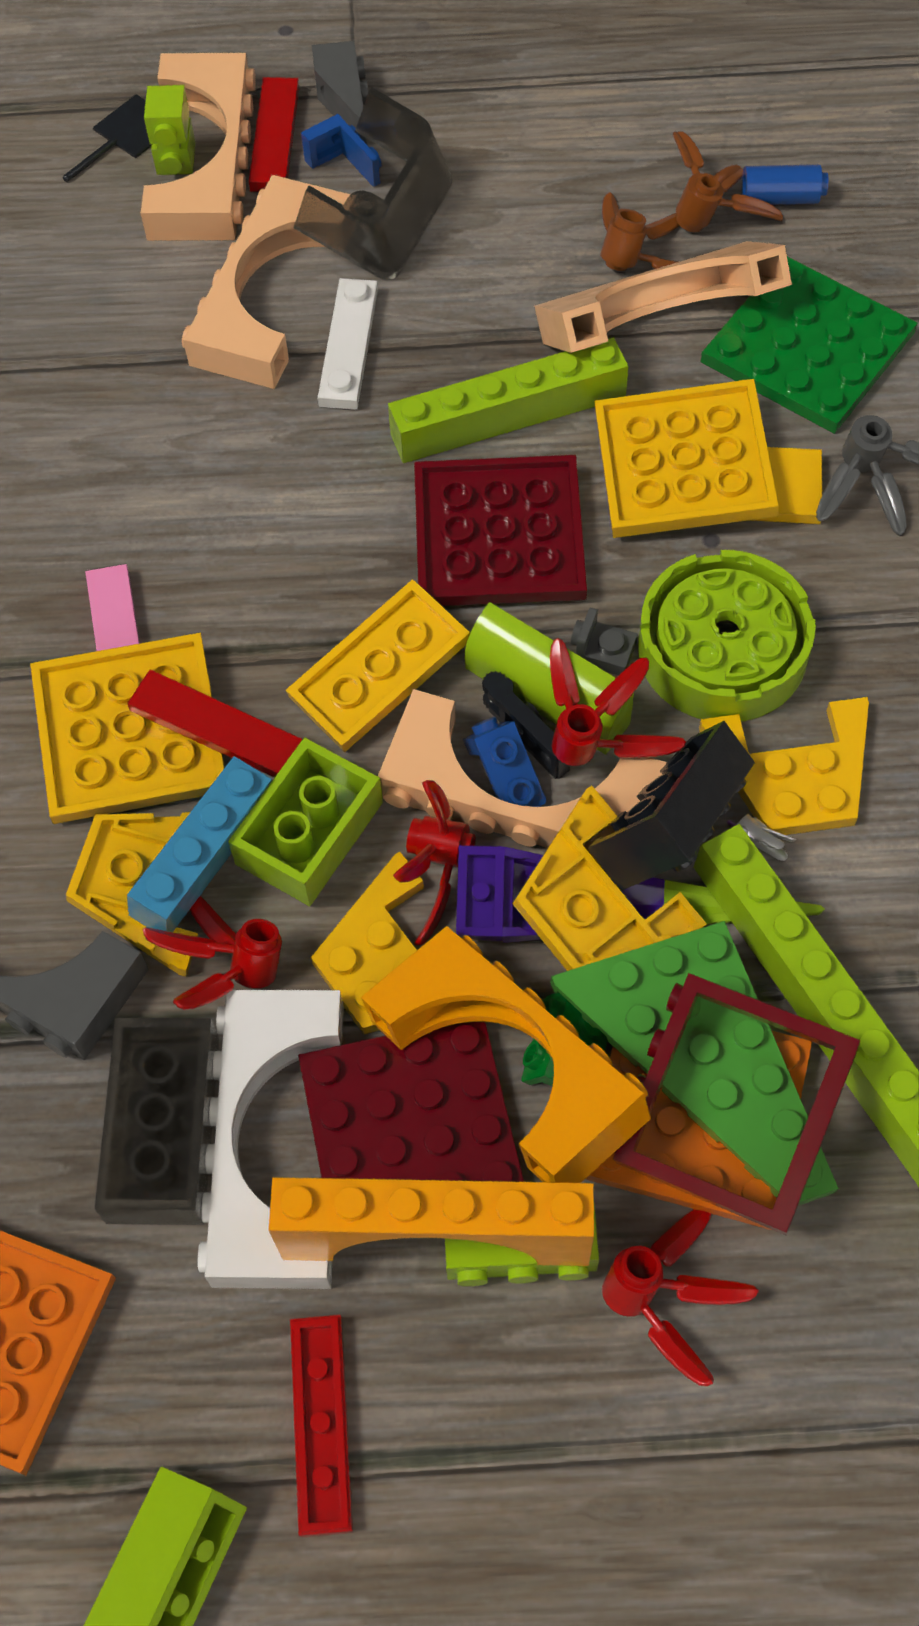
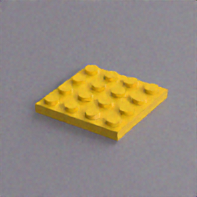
[594,379,779,538]
[30,632,225,824]

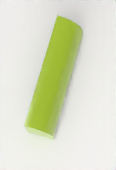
[465,602,634,755]
[83,1466,247,1626]

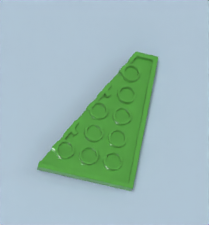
[550,921,839,1206]

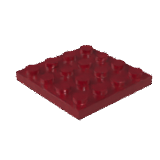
[414,455,587,606]
[298,1021,524,1182]

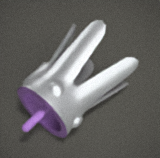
[727,814,796,861]

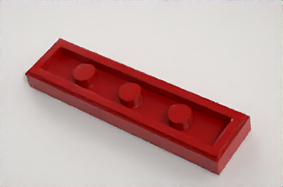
[249,77,299,192]
[127,669,303,778]
[290,1315,353,1537]

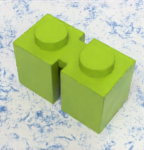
[144,85,196,175]

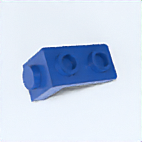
[301,114,381,187]
[463,717,546,807]

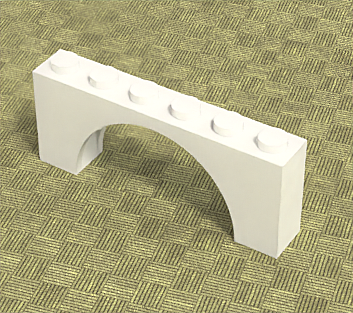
[198,990,344,1289]

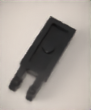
[482,671,570,779]

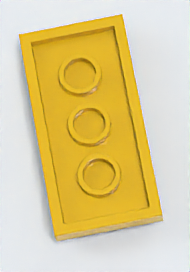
[286,579,470,753]

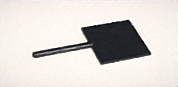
[63,94,152,182]

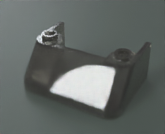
[294,87,452,279]

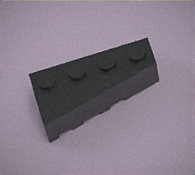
[588,721,755,891]

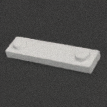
[318,278,378,410]

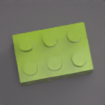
[228,737,383,907]

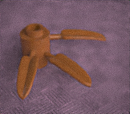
[673,131,783,232]
[600,192,680,271]

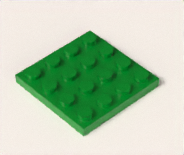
[700,256,918,434]

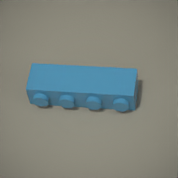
[127,756,272,932]

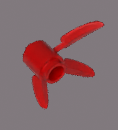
[550,638,686,766]
[393,780,476,945]
[143,896,282,1010]
[602,1209,759,1386]

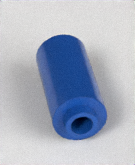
[742,164,828,205]

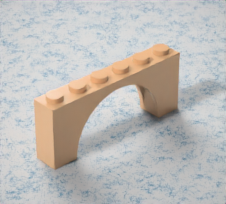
[141,53,256,241]
[182,175,358,389]
[534,241,792,353]
[378,689,667,867]

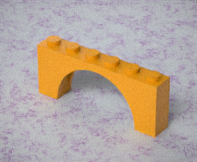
[361,926,651,1183]
[269,1177,594,1266]

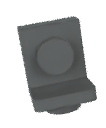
[571,607,638,675]

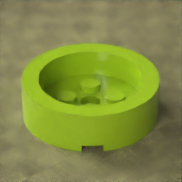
[638,550,816,722]

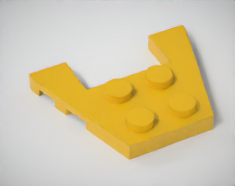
[699,697,869,835]
[512,785,707,971]
[66,812,198,977]
[311,851,424,1035]

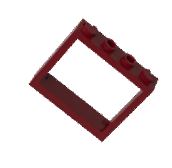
[613,973,861,1236]

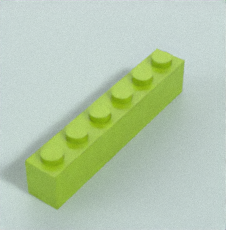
[388,337,629,464]

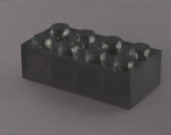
[95,1018,219,1225]

